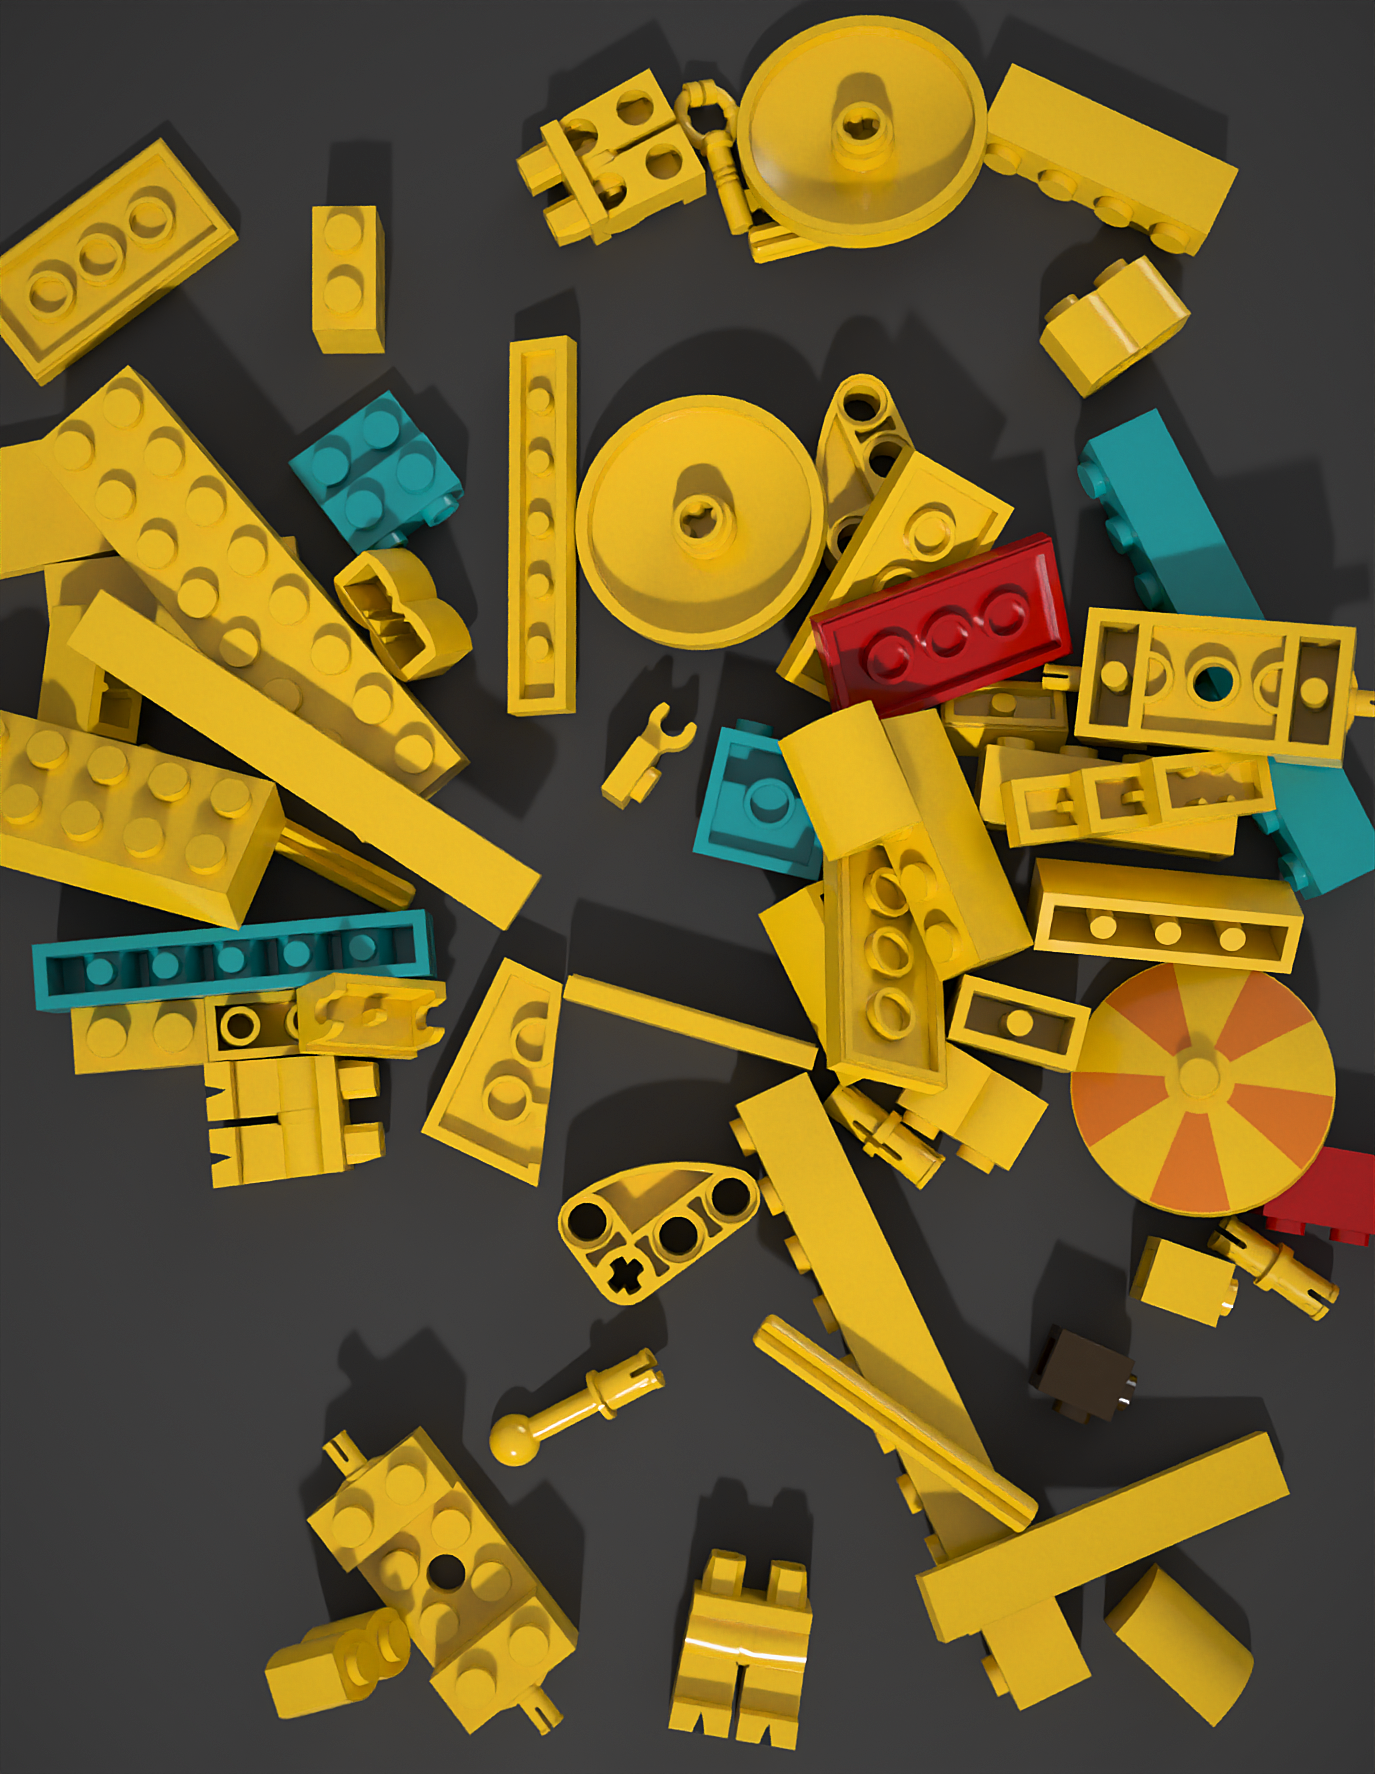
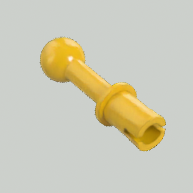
[489,1348,666,1467]

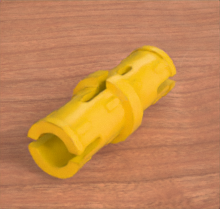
[822,1083,946,1190]
[1207,1214,1340,1321]

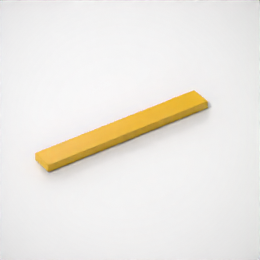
[65,589,542,931]

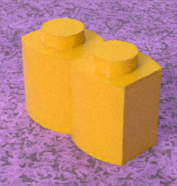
[1039,255,1191,399]
[334,547,473,682]
[895,1041,1049,1174]
[265,1607,411,1719]

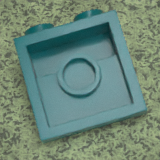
[288,390,465,557]
[692,719,823,881]

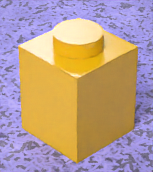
[1129,1235,1238,1327]

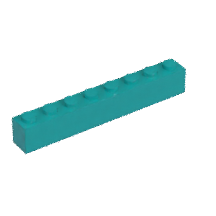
[1077,408,1375,900]

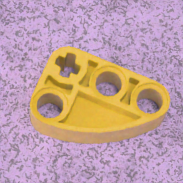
[814,373,916,573]
[558,1161,760,1305]

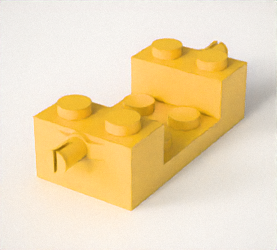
[1042,607,1375,768]
[307,1426,579,1736]

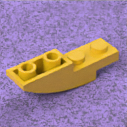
[71,990,310,1075]

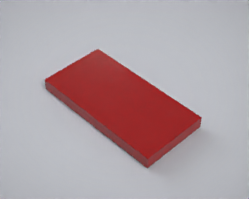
[809,532,1073,720]

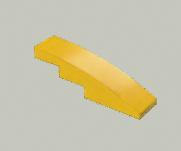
[999,751,1276,848]

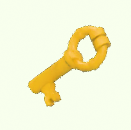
[673,79,766,235]

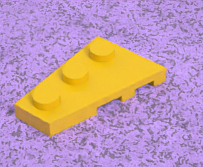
[421,957,564,1187]

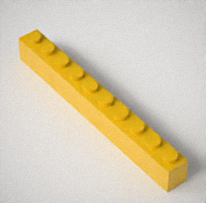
[729,1072,1092,1711]

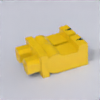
[516,68,706,247]
[203,1055,386,1189]
[668,1549,813,1750]

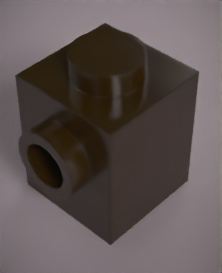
[1028,1323,1137,1425]

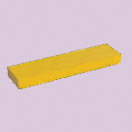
[563,973,818,1071]

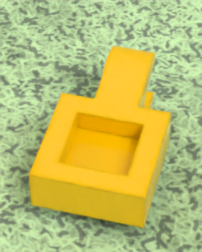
[601,702,697,810]

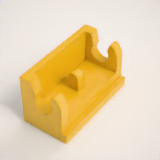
[296,972,447,1060]

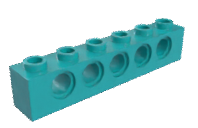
[32,909,438,1014]

